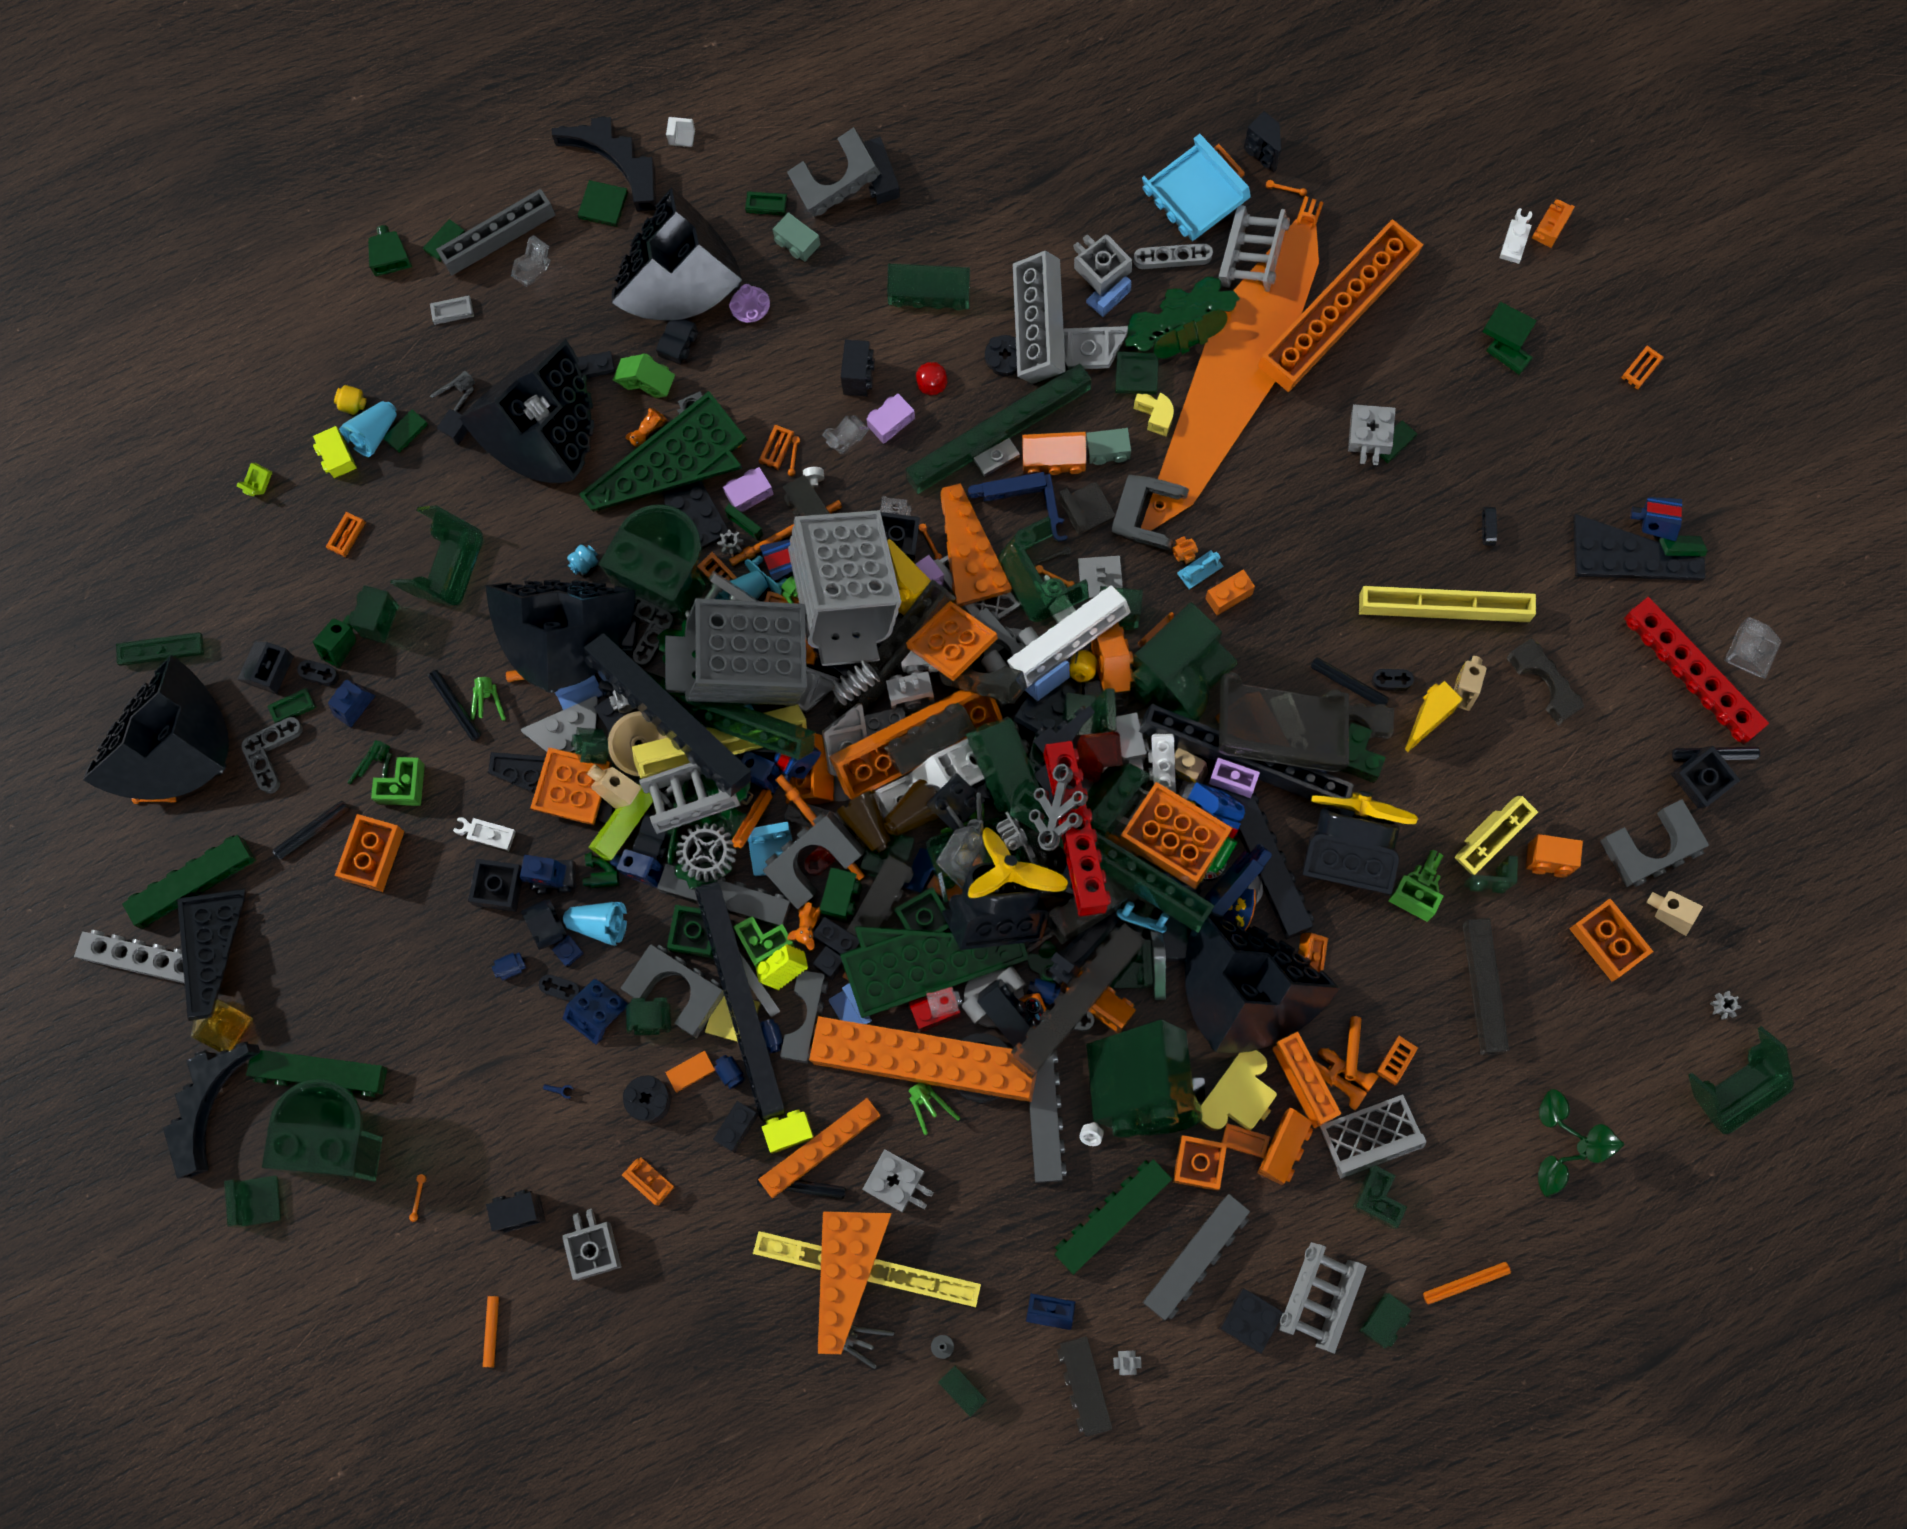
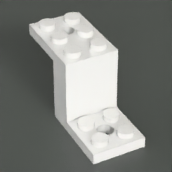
[876,733,1001,817]

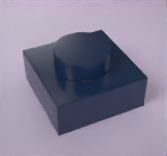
[552,936,584,967]

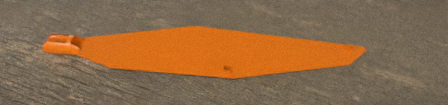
[1141,196,1323,531]

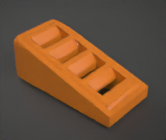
[697,552,737,583]
[1376,1036,1418,1086]

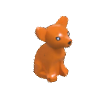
[625,408,668,447]
[787,902,821,950]

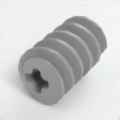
[833,660,880,706]

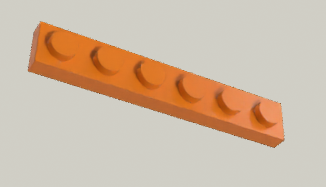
[758,1098,881,1199]

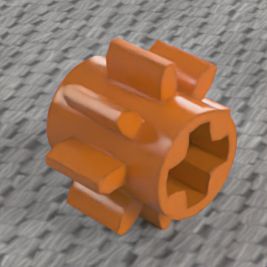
[1172,536,1198,564]

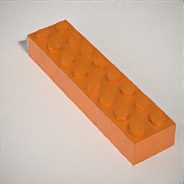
[829,680,1005,800]

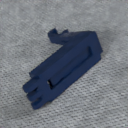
[968,472,1068,542]
[1157,844,1272,915]

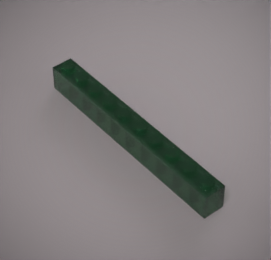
[905,363,1092,494]
[645,671,815,760]
[1009,787,1215,933]

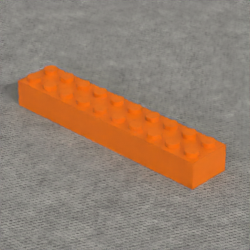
[1258,219,1424,392]
[809,1016,1040,1102]

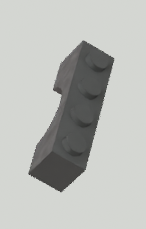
[780,970,829,1064]

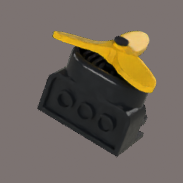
[1302,791,1418,894]
[942,828,1068,950]

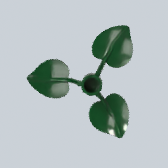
[1538,1089,1625,1198]

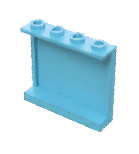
[1142,134,1251,241]

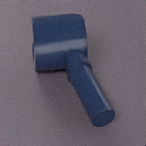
[543,1084,574,1099]

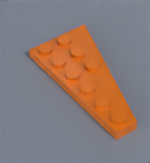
[940,483,1012,607]
[818,1212,892,1354]

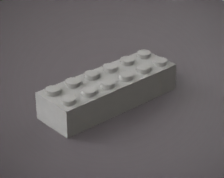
[1013,251,1065,384]

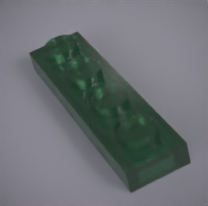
[116,632,204,666]

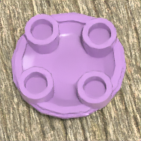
[729,284,770,323]

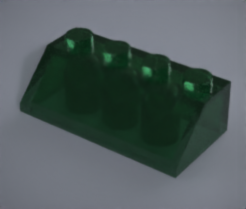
[887,263,971,310]
[966,718,1043,814]
[1074,763,1150,845]

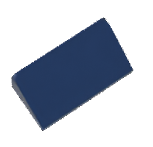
[902,848,940,895]
[1026,1293,1076,1330]

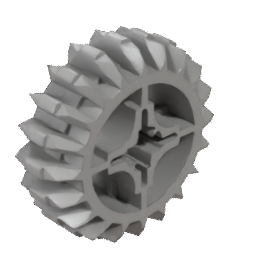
[676,823,736,882]

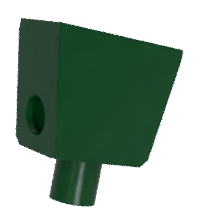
[368,225,412,276]
[313,615,358,669]

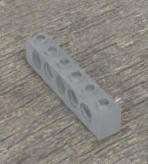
[74,930,185,984]

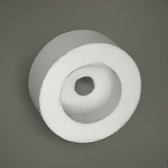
[803,467,824,488]
[1080,1122,1104,1146]

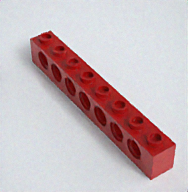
[1624,597,1769,745]
[1044,741,1111,917]

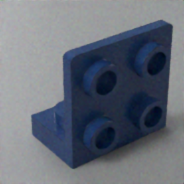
[562,979,628,1045]

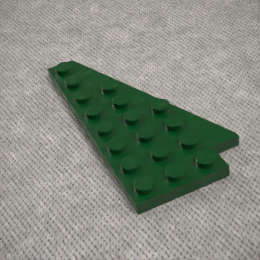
[579,391,747,512]
[840,926,1029,1018]

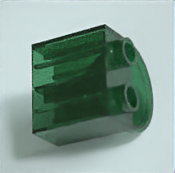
[599,505,707,621]
[1130,602,1238,722]
[1086,1019,1203,1137]
[262,1079,382,1182]

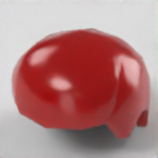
[916,362,948,395]

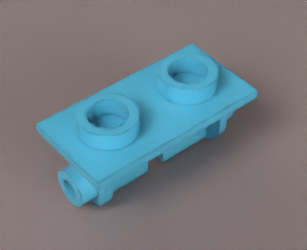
[1177,550,1224,590]

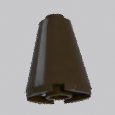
[884,779,940,836]
[836,789,891,853]

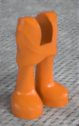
[1314,1048,1379,1111]

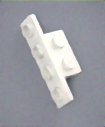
[1148,734,1176,793]

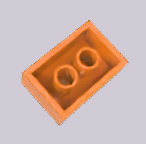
[1091,622,1134,694]
[335,814,405,892]
[1569,899,1654,981]

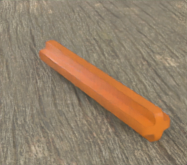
[732,789,773,848]
[1423,1262,1511,1304]

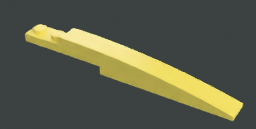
[753,1231,981,1307]

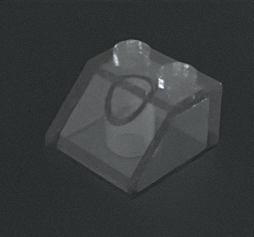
[1725,617,1782,679]
[936,826,986,890]

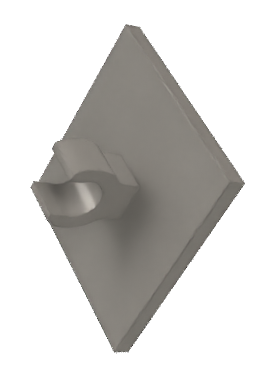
[1078,556,1123,599]

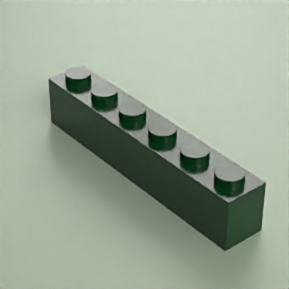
[122,835,256,929]
[246,1050,388,1097]
[1054,1159,1172,1275]

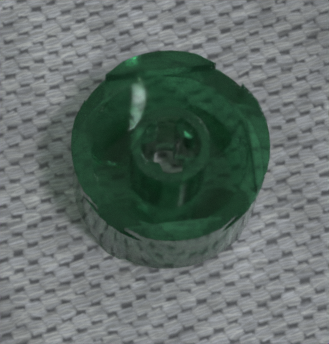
[626,998,671,1035]

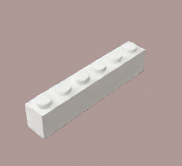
[1007,585,1131,688]

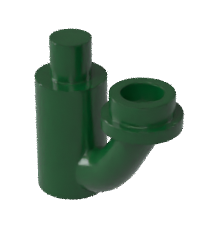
[583,851,619,888]

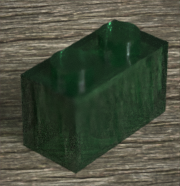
[571,727,608,764]
[1359,1293,1412,1348]
[938,1365,987,1417]

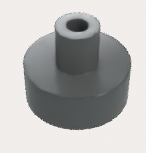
[931,1335,954,1359]

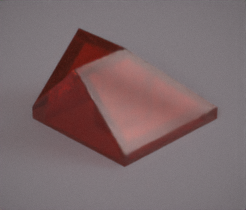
[1075,732,1123,783]

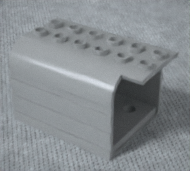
[788,510,901,666]

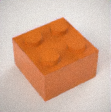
[1526,834,1583,878]
[1173,1135,1227,1191]

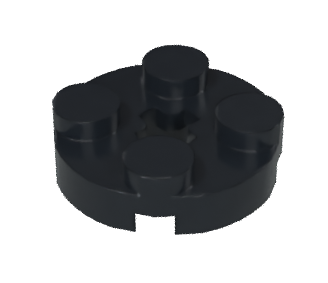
[985,335,1017,376]

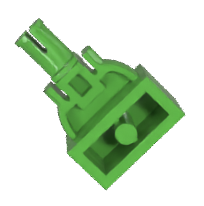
[1388,850,1444,922]

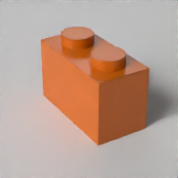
[1206,569,1255,616]

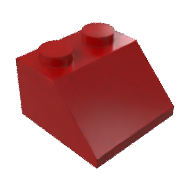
[908,987,961,1032]

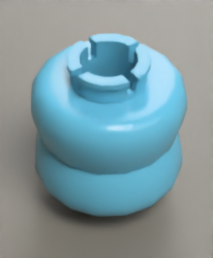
[567,545,598,575]

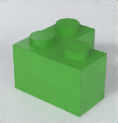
[613,354,675,398]
[371,757,425,806]
[734,916,795,967]

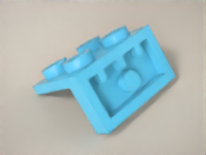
[747,822,792,876]

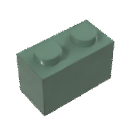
[773,212,821,262]
[1086,428,1131,465]

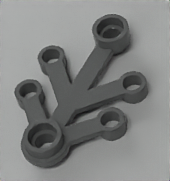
[1029,764,1087,851]

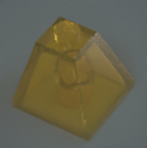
[191,998,253,1052]

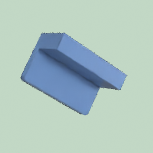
[1086,276,1131,317]
[1023,660,1070,701]
[554,675,603,710]
[829,983,873,1025]

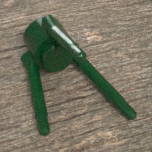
[347,740,392,784]

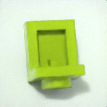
[237,463,272,496]

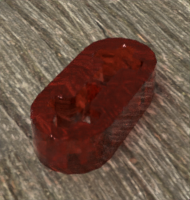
[804,846,836,876]

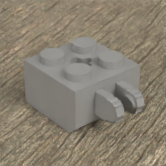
[1073,235,1132,296]
[1348,404,1395,465]
[886,670,935,714]
[1109,713,1149,780]
[862,1149,934,1213]
[563,1209,622,1281]

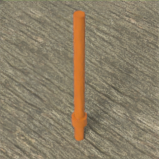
[729,500,842,566]
[775,774,865,881]

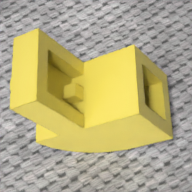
[1134,393,1174,437]

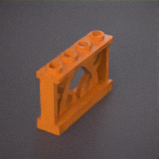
[1272,1032,1341,1128]

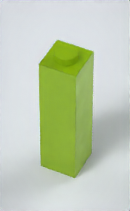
[588,784,653,860]

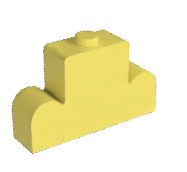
[1455,796,1538,875]
[1193,1050,1277,1131]

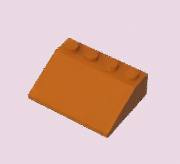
[1120,782,1232,889]

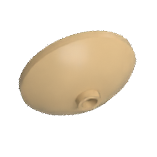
[608,711,668,776]

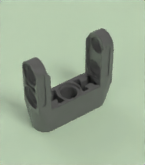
[1112,475,1189,550]

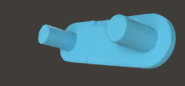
[745,556,787,595]
[1117,901,1169,933]

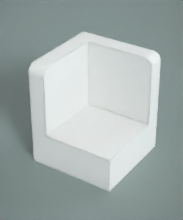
[666,117,695,147]

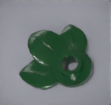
[1028,940,1058,983]

